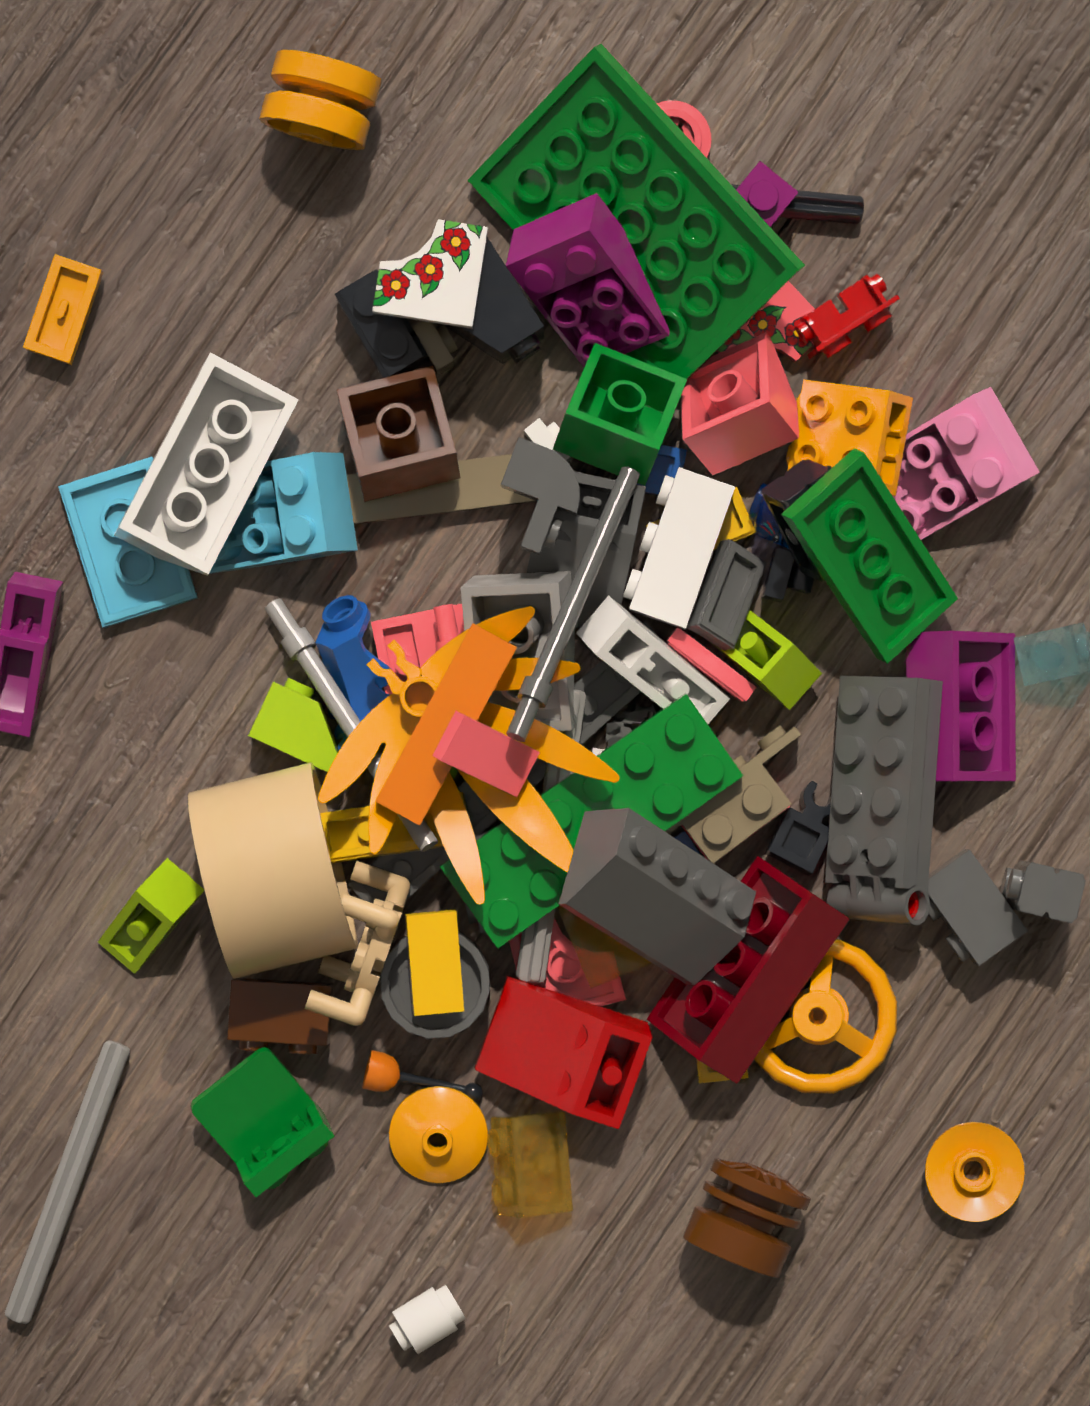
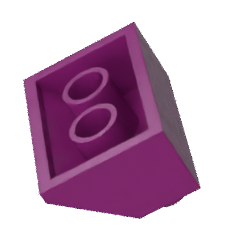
[905,631,1016,781]

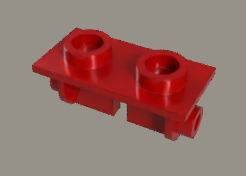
[795,274,900,359]

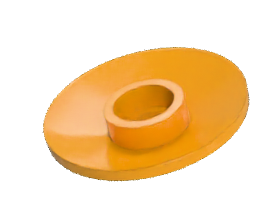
[389,1086,488,1183]
[925,1122,1025,1222]

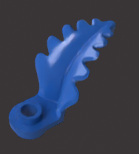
[315,595,391,751]

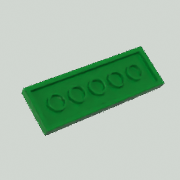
[440,693,744,948]

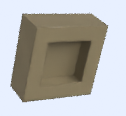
[412,321,458,375]

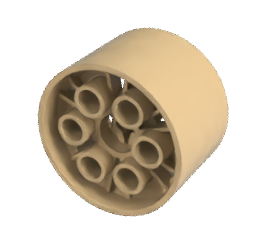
[188,762,358,979]

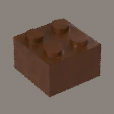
[336,366,461,502]

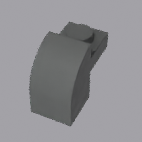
[501,437,580,556]

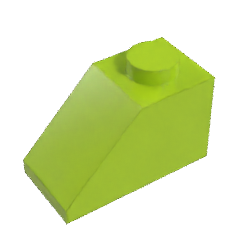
[710,610,822,710]
[248,678,339,772]
[98,858,205,974]

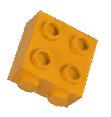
[786,379,913,496]

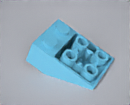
[202,452,358,575]

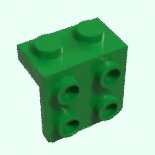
[190,1047,335,1197]

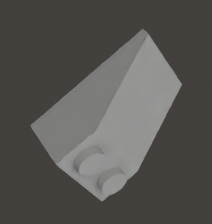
[460,571,575,731]

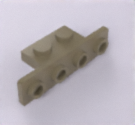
[665,725,801,863]

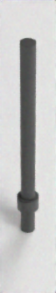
[506,467,640,742]

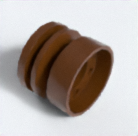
[683,1158,811,1278]

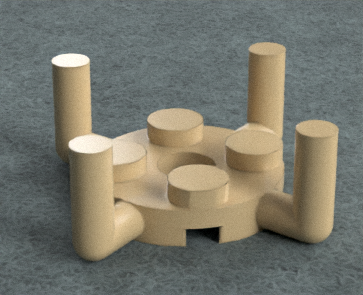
[305,861,410,1026]

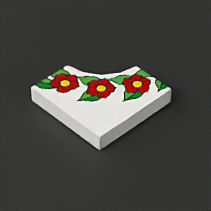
[372,219,488,329]

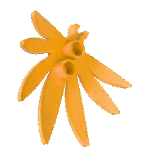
[318,606,620,905]

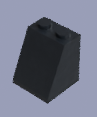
[442,225,544,365]

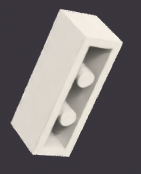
[623,467,735,630]

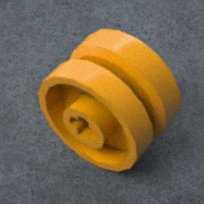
[259,50,382,150]

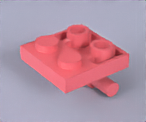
[371,604,464,695]

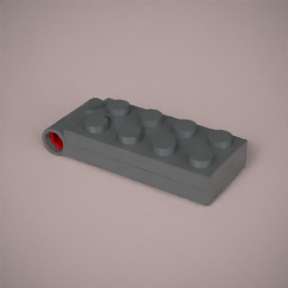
[825,676,943,925]

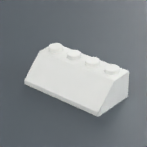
[114,353,299,575]

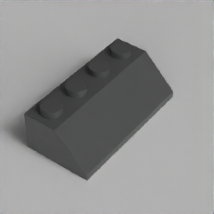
[559,808,756,985]

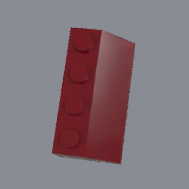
[646,856,849,1084]

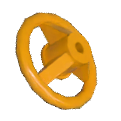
[754,939,897,1094]

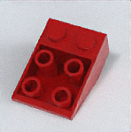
[474,976,653,1129]

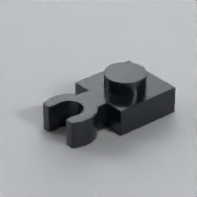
[765,781,831,876]

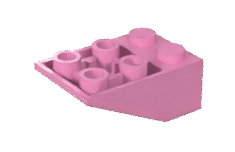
[893,387,1040,540]

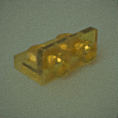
[487,1111,573,1218]

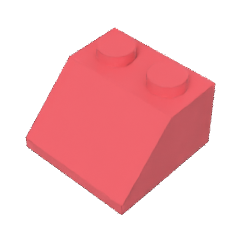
[681,332,799,475]

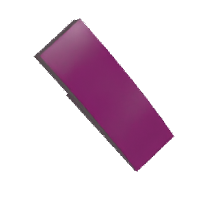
[0,572,63,737]

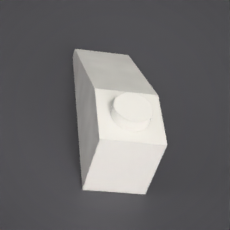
[576,595,730,724]

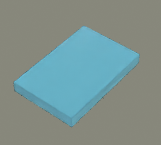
[58,457,198,628]

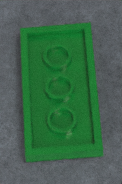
[781,448,958,664]

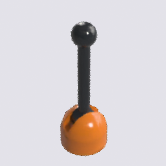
[362,1050,483,1102]

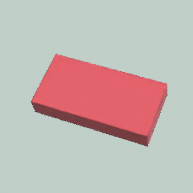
[666,627,757,702]
[432,711,540,797]

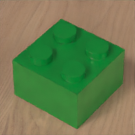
[553,343,687,486]

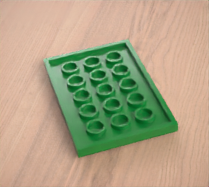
[467,44,805,379]

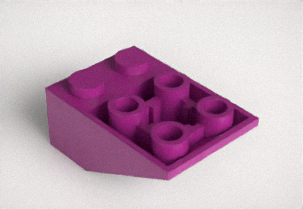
[506,193,670,367]

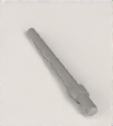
[265,598,438,852]

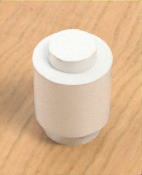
[389,1285,466,1354]

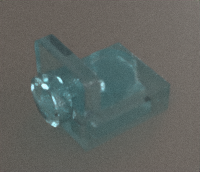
[1014,622,1090,686]

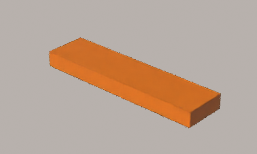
[375,623,517,826]

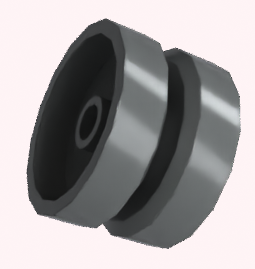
[380,931,491,1039]

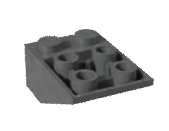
[527,472,646,629]

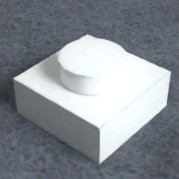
[524,418,570,462]

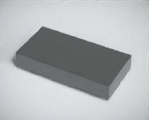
[687,539,767,651]

